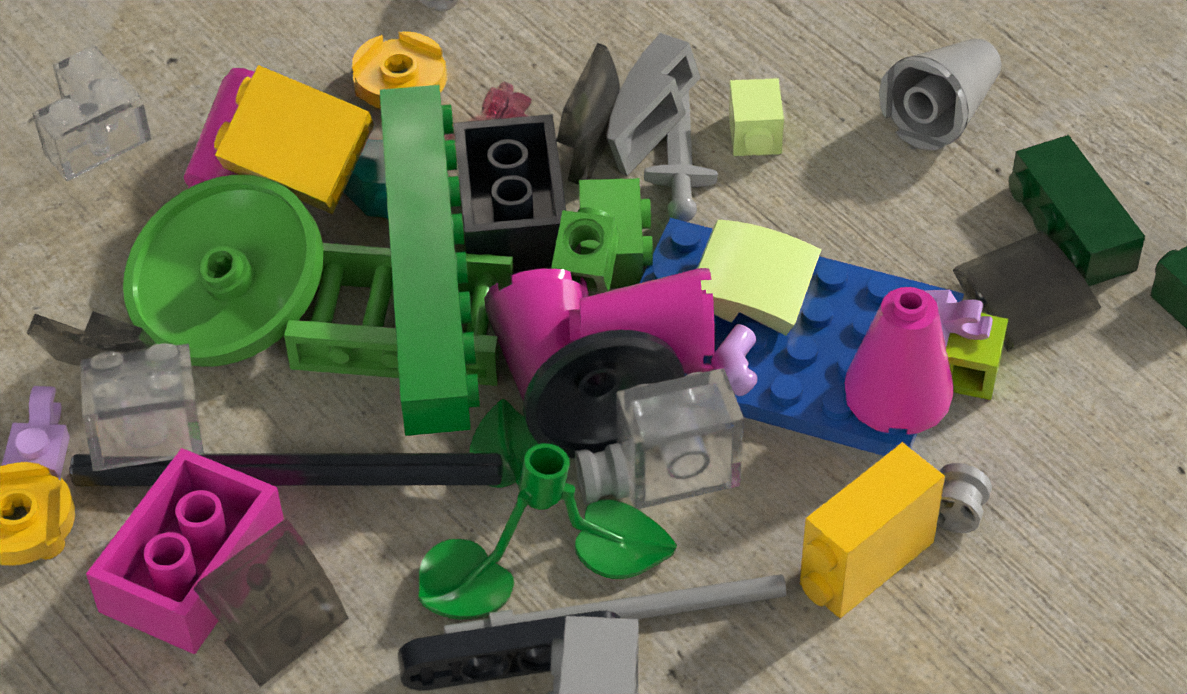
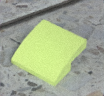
[697,219,821,336]

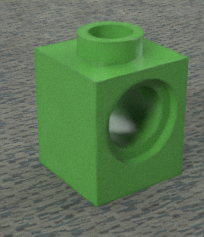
[551,207,620,293]

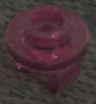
[481,81,532,120]

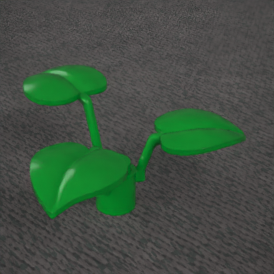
[418,398,677,620]

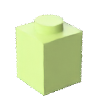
[729,78,784,156]

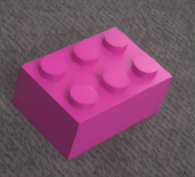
[86,448,285,655]

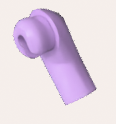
[711,324,757,396]

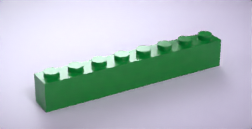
[380,85,480,436]

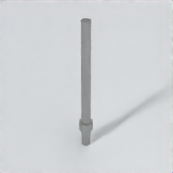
[444,574,786,634]

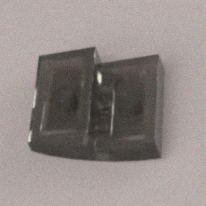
[556,43,620,185]
[953,231,1102,352]
[26,311,166,371]
[193,518,349,688]

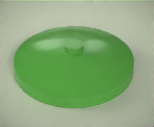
[123,175,324,367]

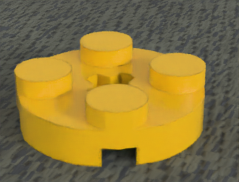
[352,32,447,109]
[0,462,75,566]

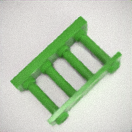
[284,243,514,386]

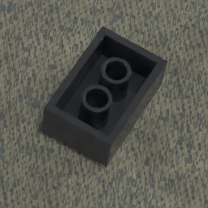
[454,114,566,269]

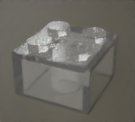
[81,343,204,472]
[617,368,744,509]

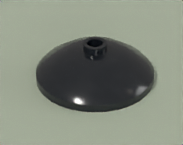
[523,330,685,459]

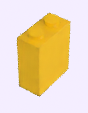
[214,65,374,214]
[799,442,945,619]

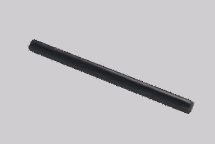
[69,453,503,486]

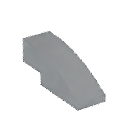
[607,33,701,176]

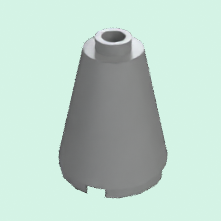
[879,38,1001,150]

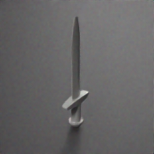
[644,91,718,222]

